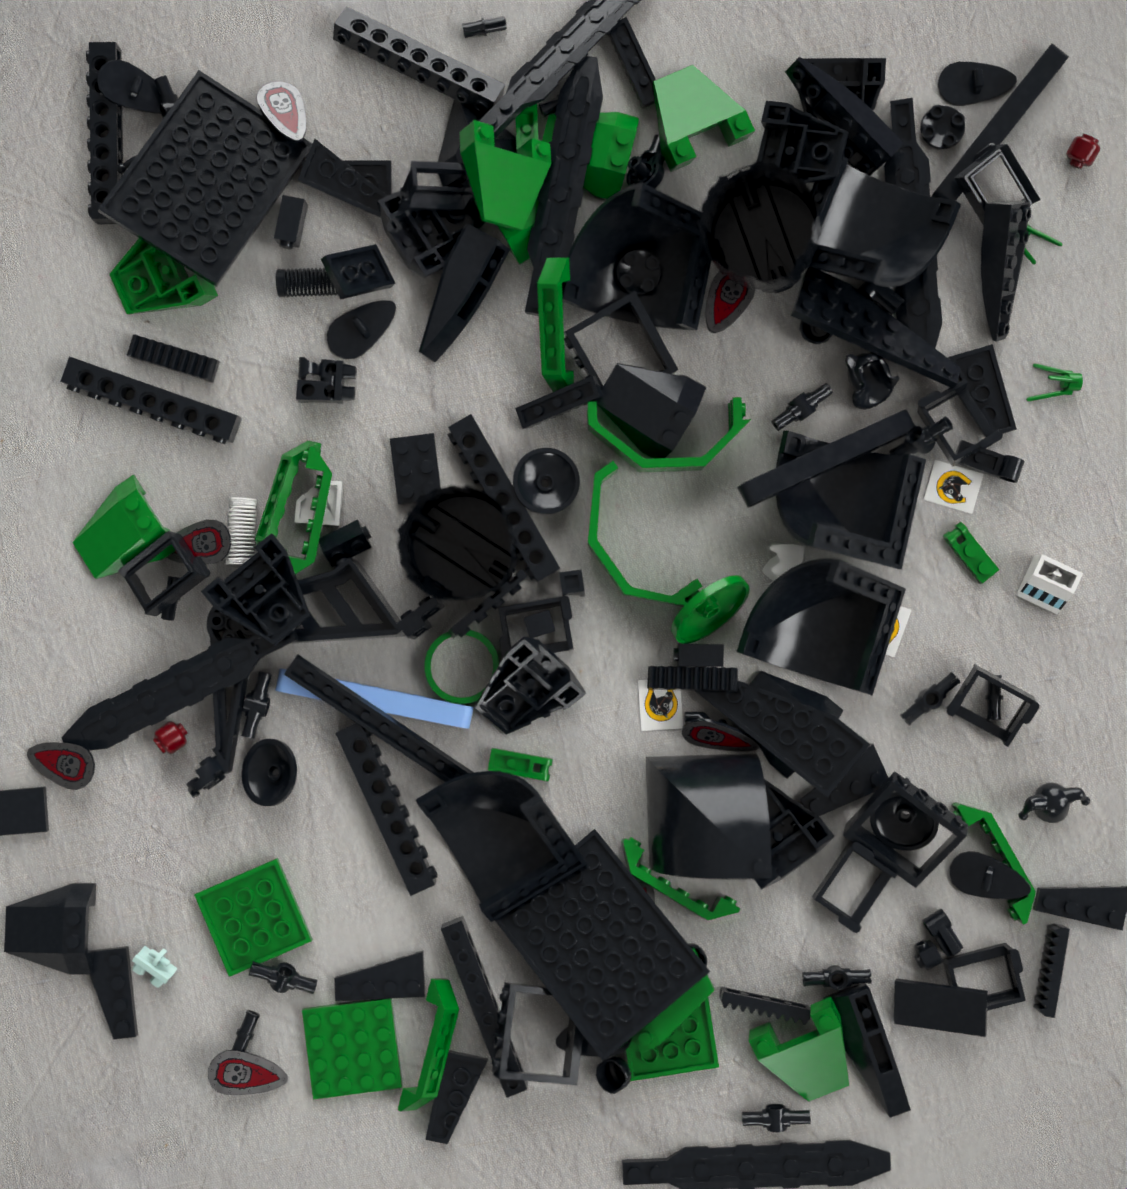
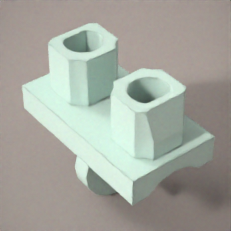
[132,946,177,988]

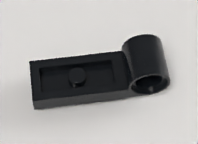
[955,440,1025,483]

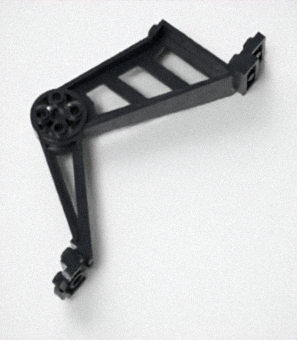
[186,557,445,798]

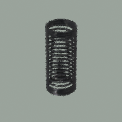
[276,267,337,298]

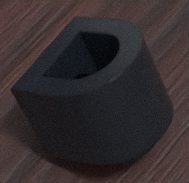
[914,940,943,970]

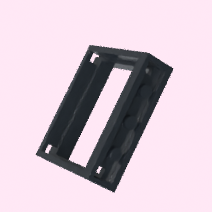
[564,291,679,389]
[843,771,968,888]
[491,982,583,1085]

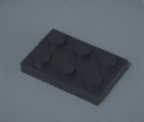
[321,244,396,300]
[390,433,441,505]

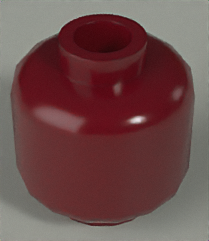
[1066,133,1101,169]
[153,721,188,754]

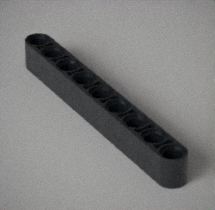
[931,43,1069,201]
[737,409,915,508]

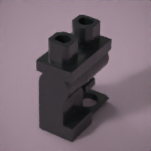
[296,357,357,404]

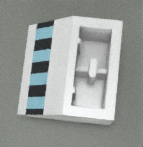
[1016,554,1083,614]

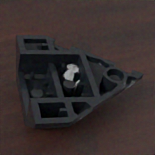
[438,99,517,186]

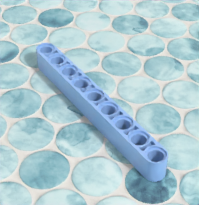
[275,668,474,729]

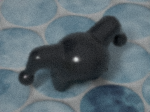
[1018,782,1091,823]

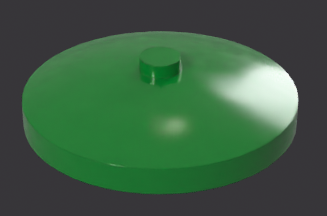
[671,575,750,644]

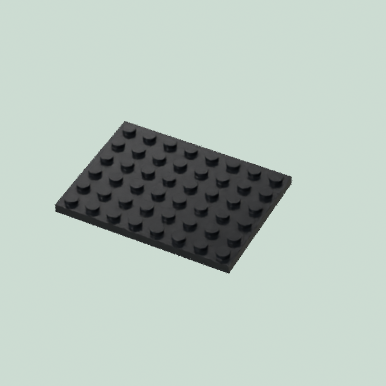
[98,70,312,287]
[495,829,710,1061]

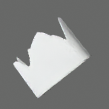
[761,539,805,586]

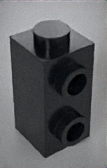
[274,195,308,250]
[319,519,372,567]
[673,643,724,667]

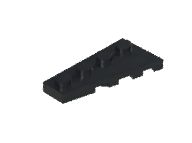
[948,344,1017,434]

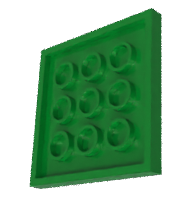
[194,858,313,977]
[302,998,403,1100]
[626,998,719,1081]

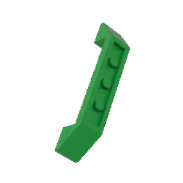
[537,257,574,392]
[255,441,322,550]
[289,445,333,574]
[952,802,1036,925]
[621,837,741,920]
[398,978,459,1112]

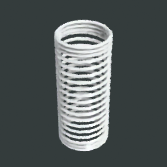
[225,498,257,566]

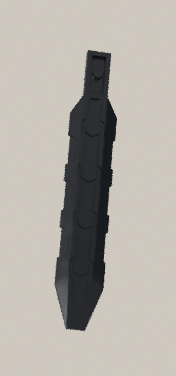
[479,0,641,140]
[525,56,603,316]
[884,97,942,349]
[61,630,299,750]
[622,1140,891,1189]

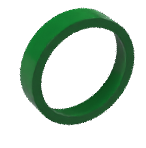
[424,630,500,704]

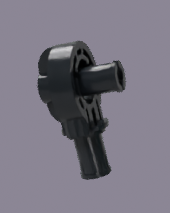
[626,134,665,189]

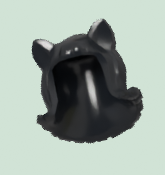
[845,352,900,410]

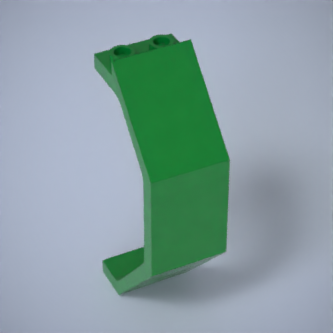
[587,397,751,473]
[587,461,702,607]

